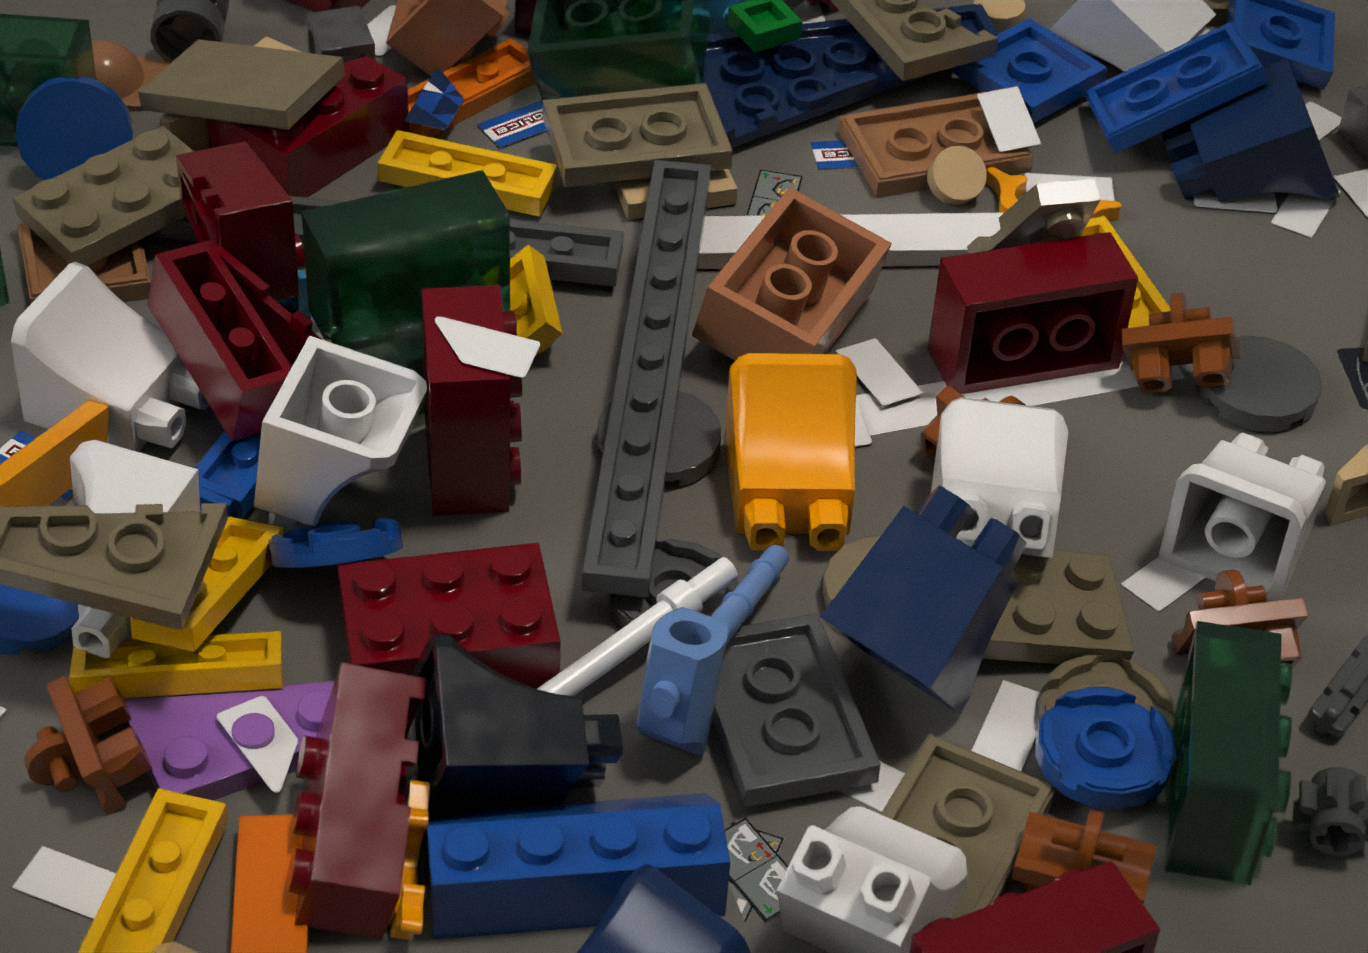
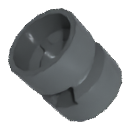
[150,0,229,62]

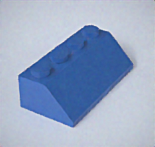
[425,793,730,939]

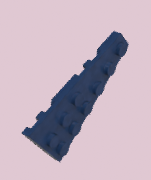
[677,4,998,148]

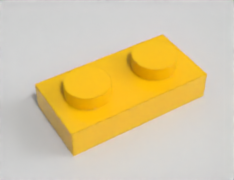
[486,244,563,355]

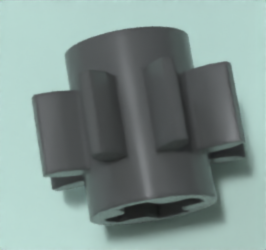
[1293,767,1368,856]

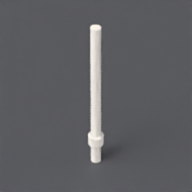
[407,557,738,787]

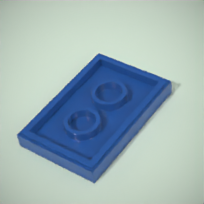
[1083,22,1269,154]

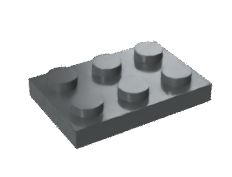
[712,613,881,808]

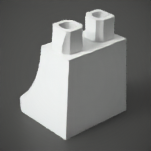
[1050,0,1216,72]
[11,262,209,452]
[254,335,428,533]
[931,397,1069,558]
[1158,432,1326,602]
[70,440,200,658]
[776,806,969,953]

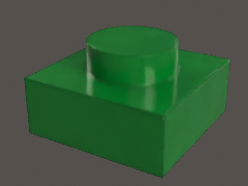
[727,0,802,53]

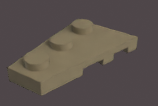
[830,0,999,81]
[967,179,1100,254]
[0,503,228,630]

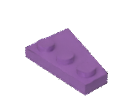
[123,681,335,800]

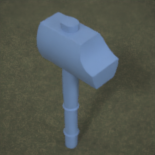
[636,545,789,757]

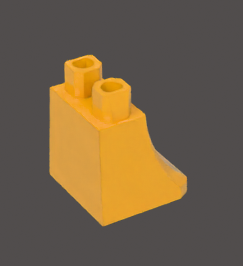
[724,353,857,551]

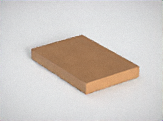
[838,92,1033,198]

